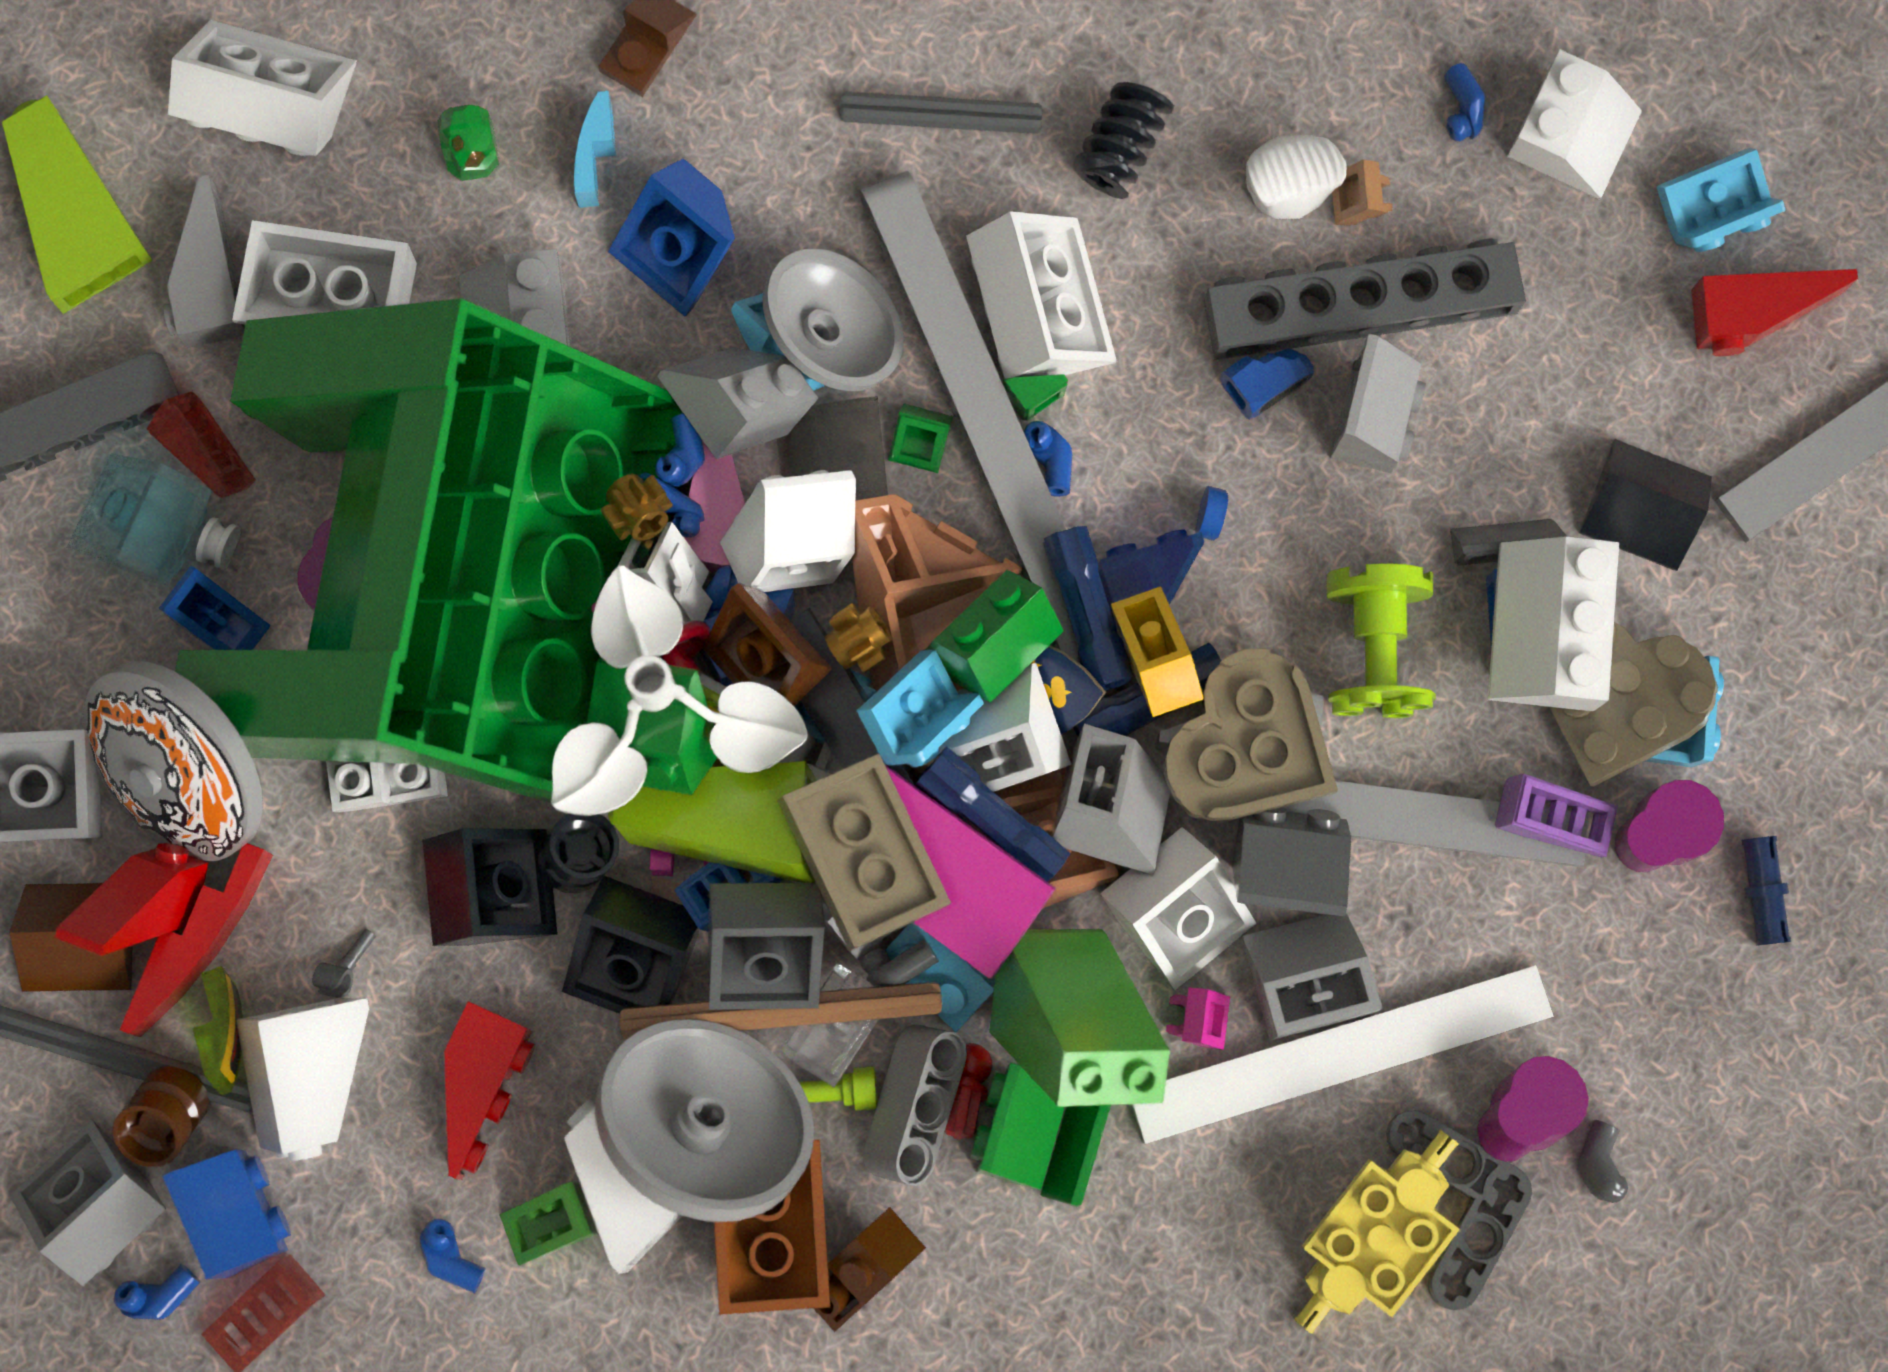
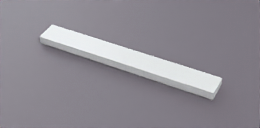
[1132,965,1554,1144]

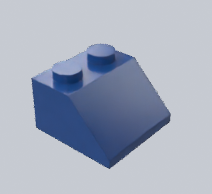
[163,1149,291,1279]

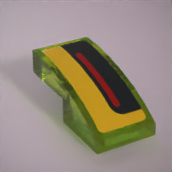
[192,966,243,1096]

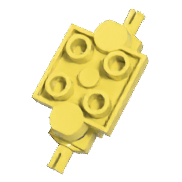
[1294,1129,1460,1334]

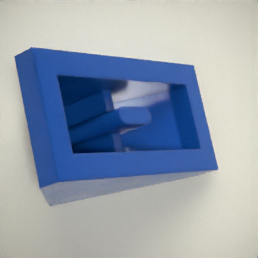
[159,565,271,650]

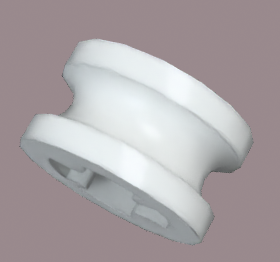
[196,517,241,570]

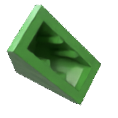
[500,1182,598,1266]

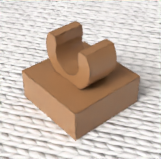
[1332,159,1393,226]

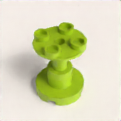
[1326,564,1436,718]

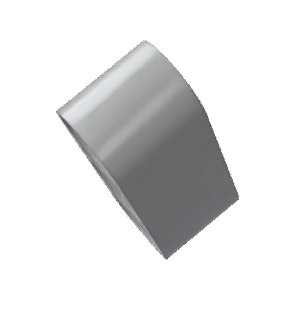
[863,1025,967,1186]

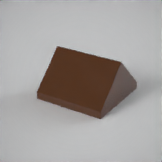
[703,583,833,706]
[9,883,133,992]

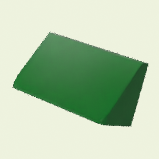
[1040,1105,1111,1207]

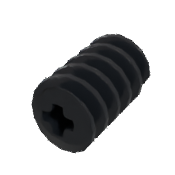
[1073,82,1174,199]

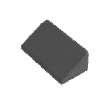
[1450,519,1566,566]

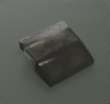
[777,396,888,501]

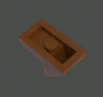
[598,0,697,97]

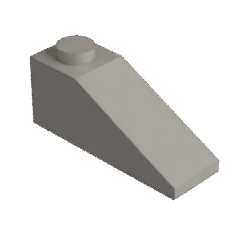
[163,175,245,348]

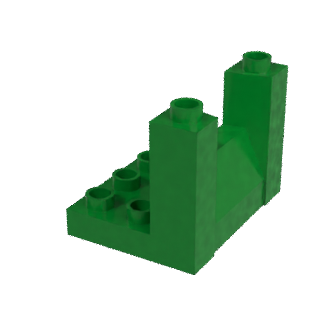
[175,298,684,803]

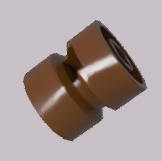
[112,1066,209,1167]

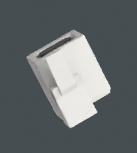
[618,522,712,623]

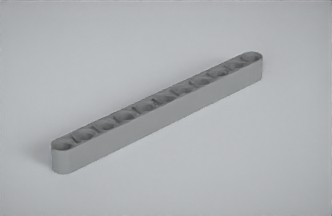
[859,171,1108,691]

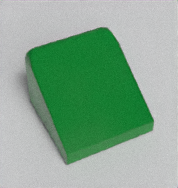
[1003,374,1068,421]
[888,403,954,473]

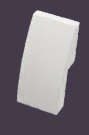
[326,761,448,812]

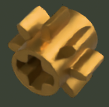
[601,474,673,541]
[825,603,892,673]

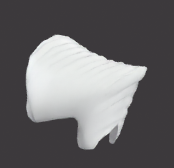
[1246,135,1347,219]

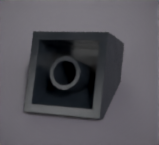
[422,828,558,946]
[562,875,700,1014]

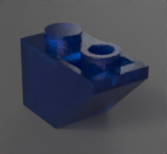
[1098,529,1205,628]

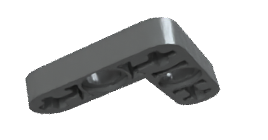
[1386,1110,1532,1310]

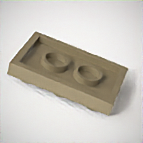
[778,754,951,951]

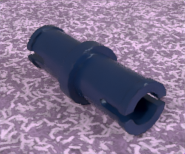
[1741,836,1792,946]

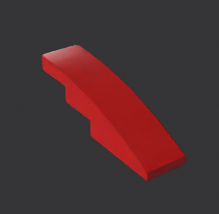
[119,843,273,1037]

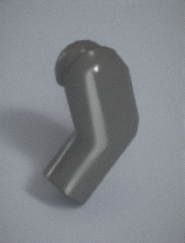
[861,939,939,987]
[1578,1120,1628,1203]

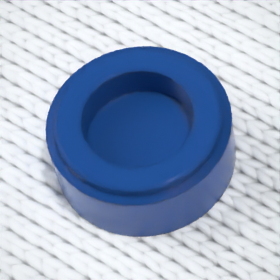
[1195,486,1229,541]

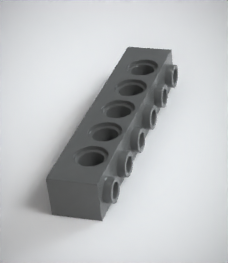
[1204,238,1526,360]

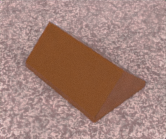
[714,1140,830,1315]

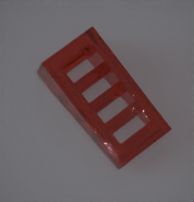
[146,391,256,498]
[201,1255,325,1372]

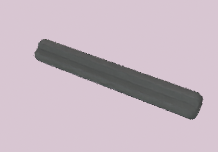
[840,91,1042,134]

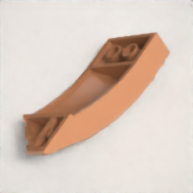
[852,494,1120,909]

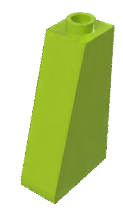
[2,95,153,314]
[607,761,818,883]

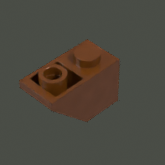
[814,1207,926,1332]

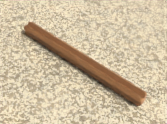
[619,982,942,1040]

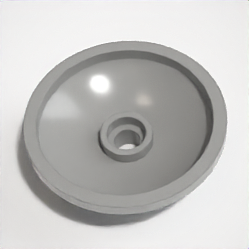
[763,249,904,391]

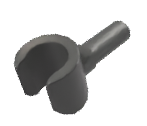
[312,929,376,998]

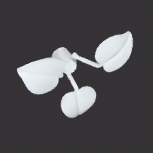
[551,566,808,815]

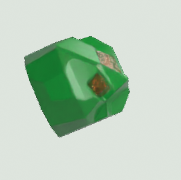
[437,105,499,181]

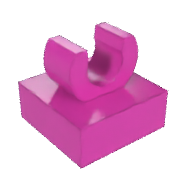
[1166,987,1230,1050]

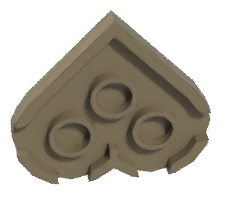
[1549,622,1718,787]
[1164,648,1338,821]

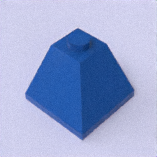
[608,158,735,317]

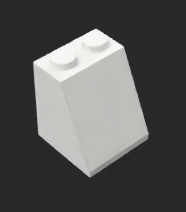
[236,997,369,1161]
[564,1099,683,1274]

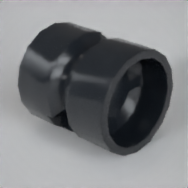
[538,813,619,894]

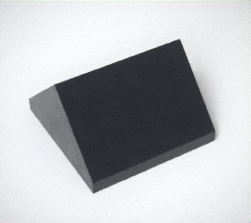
[1579,439,1712,571]

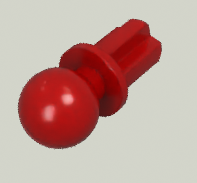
[945,1043,993,1140]

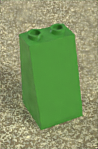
[989,929,1170,1106]

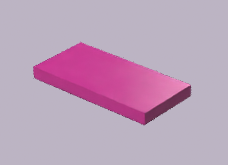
[885,765,1056,979]

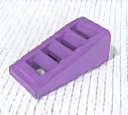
[1495,774,1618,857]

